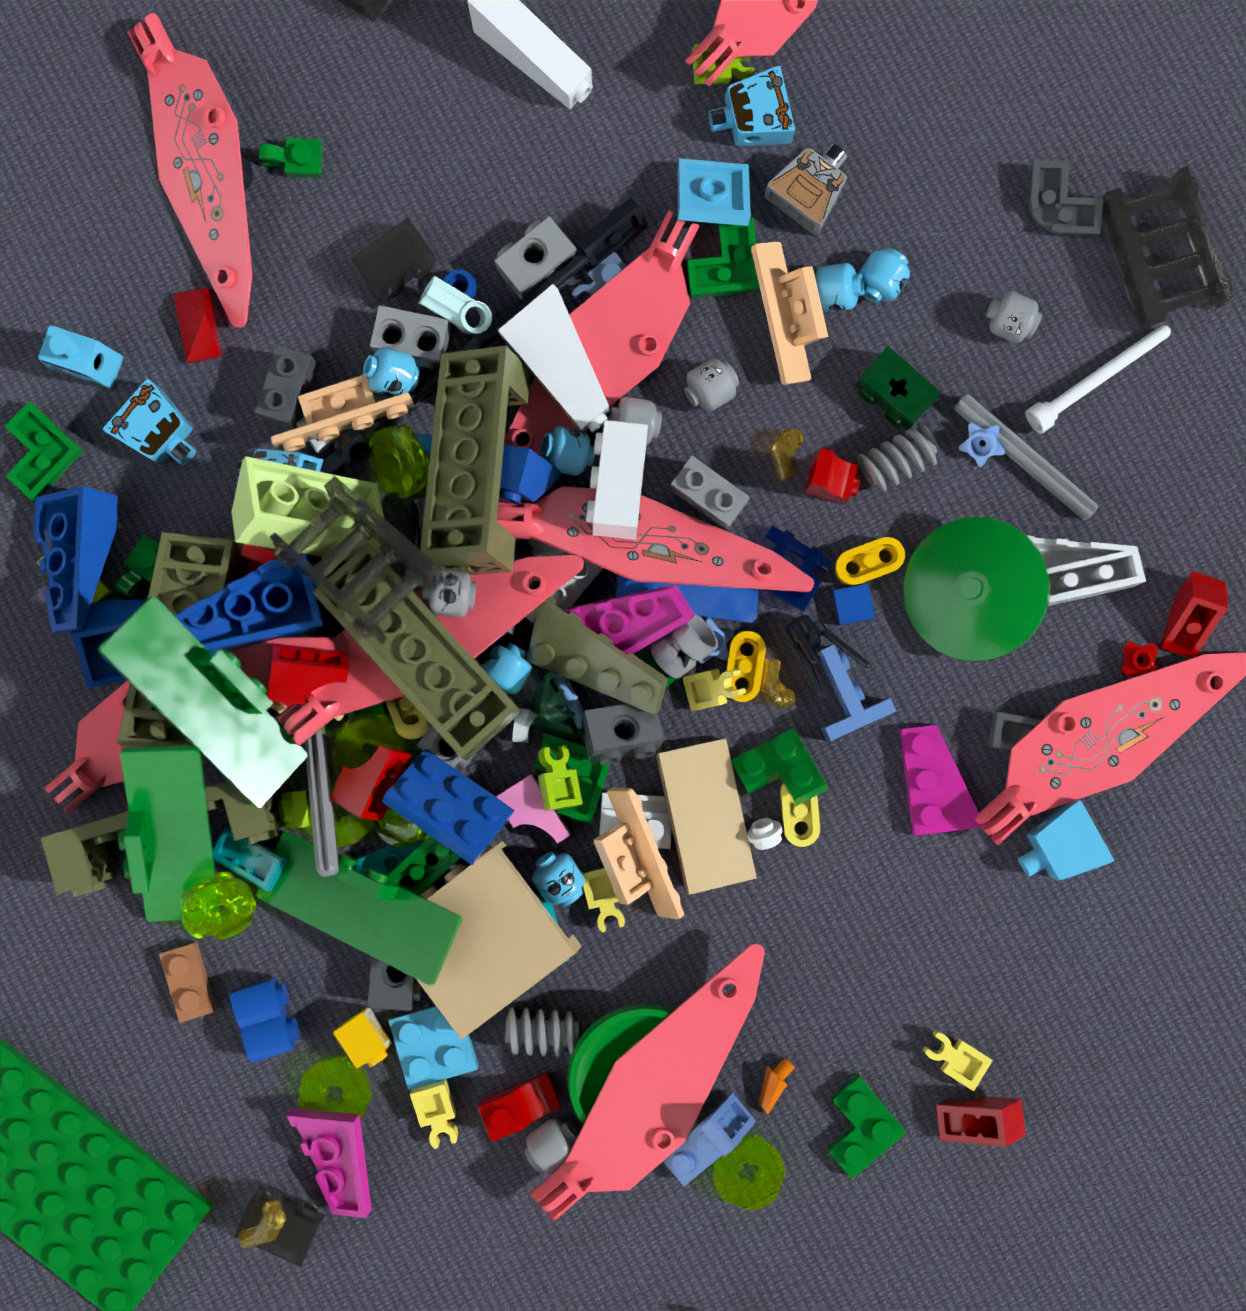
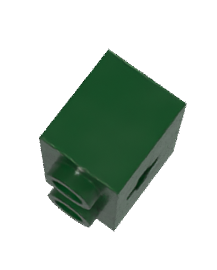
[855,346,942,430]

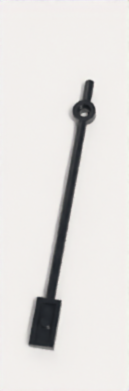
[320,197,647,474]

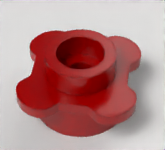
[1122,642,1159,677]

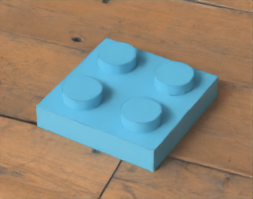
[677,158,751,226]
[389,1005,479,1090]

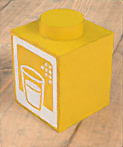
[333,1007,392,1069]

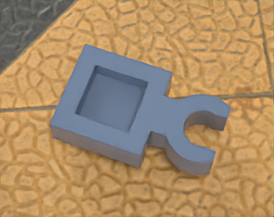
[572,252,627,299]

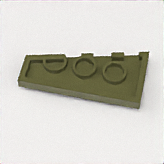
[526,597,668,715]

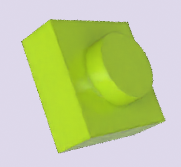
[278,790,309,828]

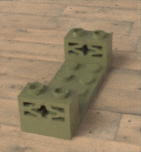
[419,345,531,575]
[117,532,247,765]
[313,543,521,761]
[41,781,285,898]

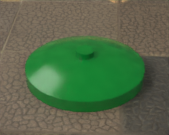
[904,517,1051,661]
[567,1004,710,1125]

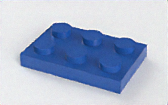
[382,749,514,865]

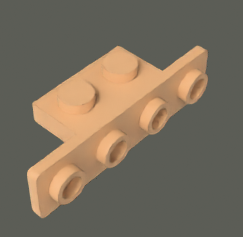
[751,242,828,385]
[270,375,415,452]
[593,787,684,919]

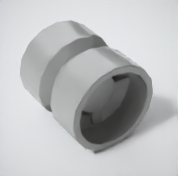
[650,613,718,679]

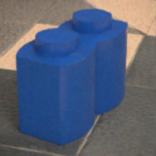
[229,976,300,1063]

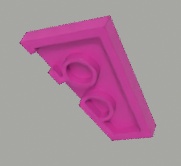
[287,1108,372,1218]

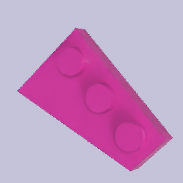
[565,584,695,654]
[899,725,982,836]

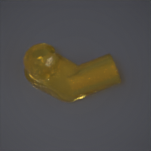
[770,428,804,481]
[760,659,795,708]
[239,1201,285,1250]

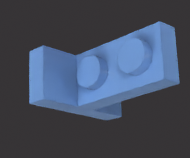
[817,645,896,741]
[663,1093,756,1186]

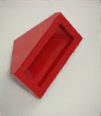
[173,288,222,364]

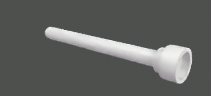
[1025,325,1171,434]

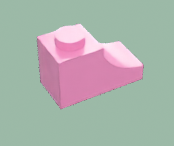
[496,774,571,843]

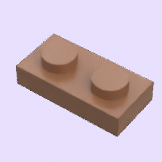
[159,941,217,1023]

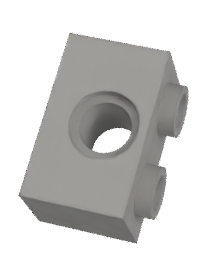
[494,216,577,299]

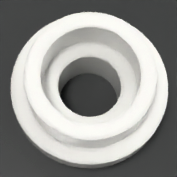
[747,818,783,850]

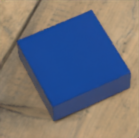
[832,584,875,626]

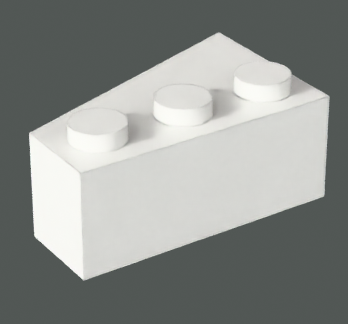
[586,420,648,540]
[1027,535,1146,606]

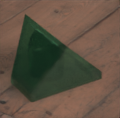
[525,670,586,742]

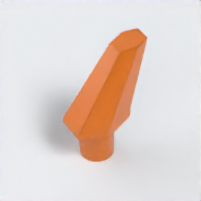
[759,1058,795,1114]

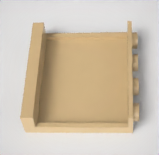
[416,842,582,1040]

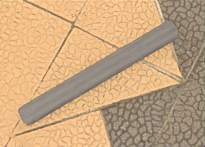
[954,394,1098,520]
[305,726,339,877]

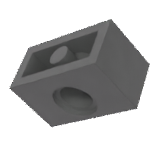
[255,345,319,430]
[581,704,664,765]
[367,956,423,1011]

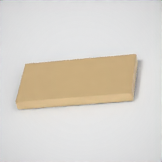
[656,739,757,895]

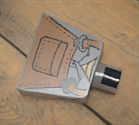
[764,144,847,237]

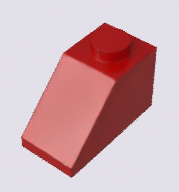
[1160,571,1228,658]

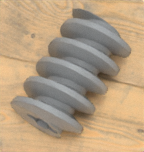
[857,423,937,493]
[505,1007,580,1058]

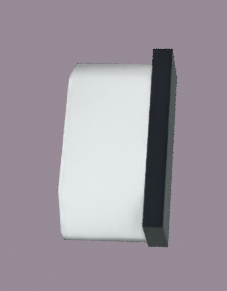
[509,708,531,743]

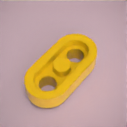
[834,537,905,586]
[726,631,766,702]

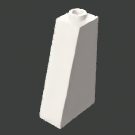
[467,0,593,109]
[498,284,610,433]

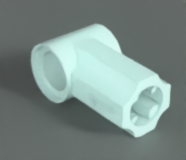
[419,276,492,334]

